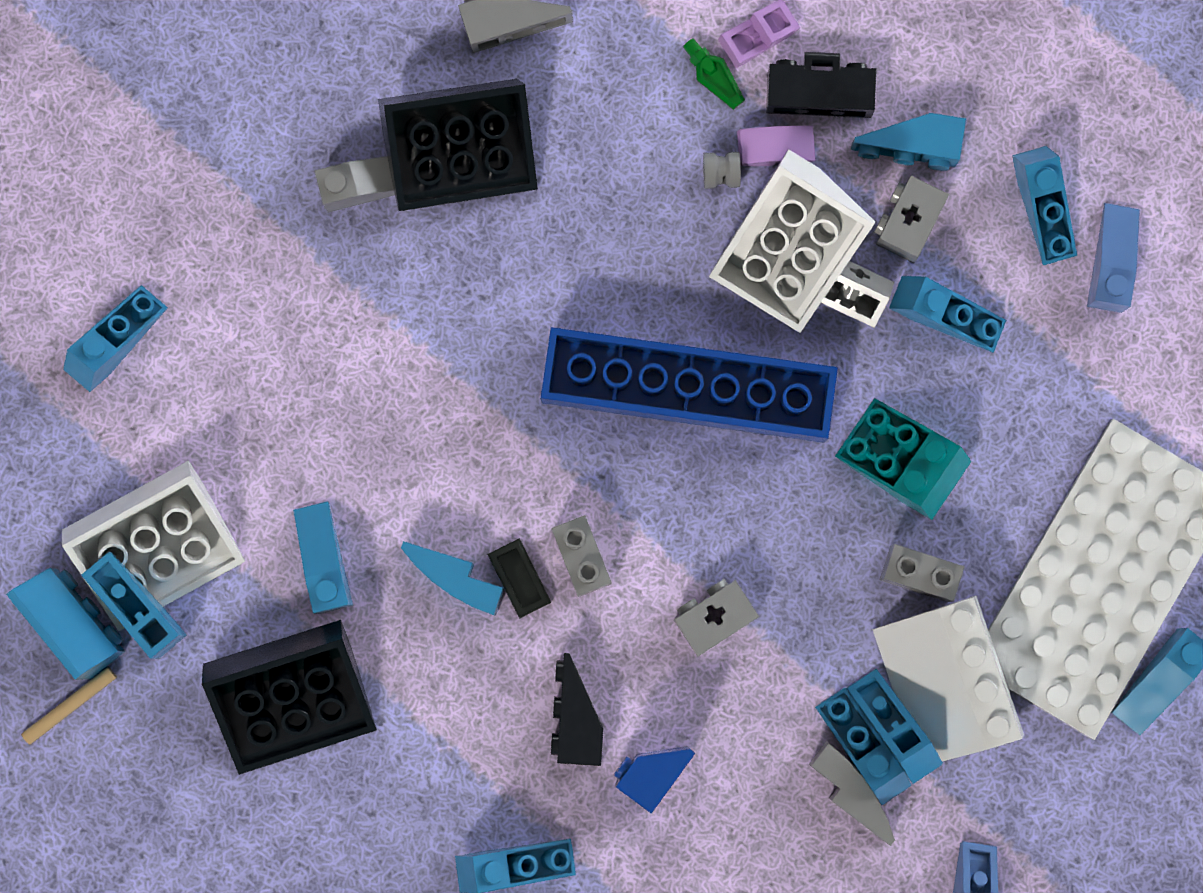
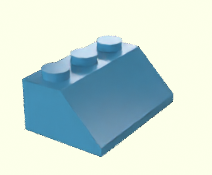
[6,568,125,680]

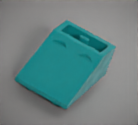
[835,398,972,520]

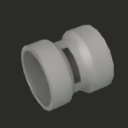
[703,152,741,189]

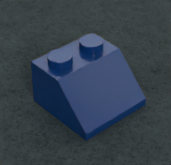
[614,746,695,814]

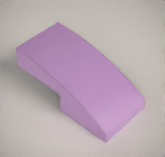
[718,0,801,69]
[737,126,816,166]

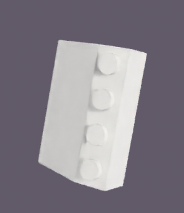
[709,149,875,333]
[62,460,245,631]
[872,596,1024,761]

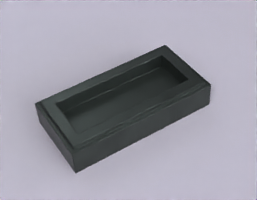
[487,538,552,619]

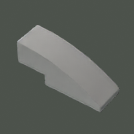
[809,741,895,846]

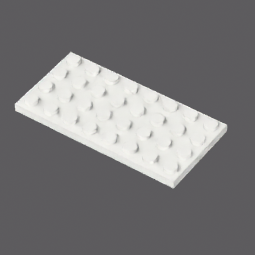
[988,419,1203,740]

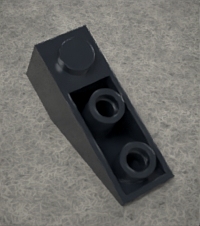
[551,653,603,766]

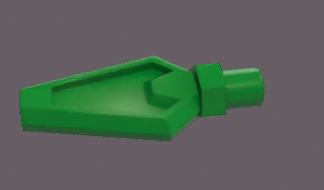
[683,38,745,110]

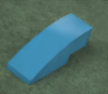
[401,541,504,616]

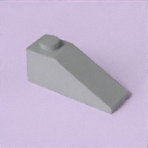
[458,0,573,53]
[315,157,395,213]

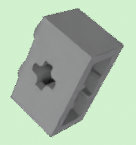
[874,176,949,263]
[821,261,894,328]
[551,515,612,597]
[879,544,965,602]
[674,579,759,656]

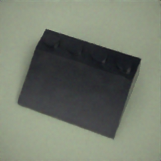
[378,78,538,211]
[202,620,377,775]

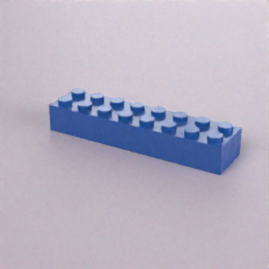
[540,327,838,443]

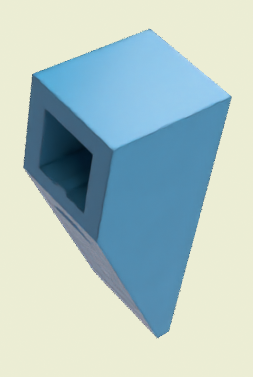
[851,113,966,171]
[1012,146,1077,265]
[889,276,1007,353]
[63,285,168,392]
[815,688,912,805]
[455,839,576,893]

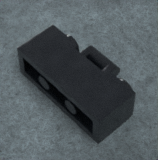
[766,52,876,118]

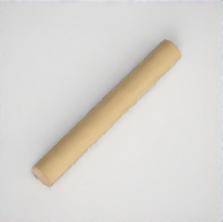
[21,667,117,745]

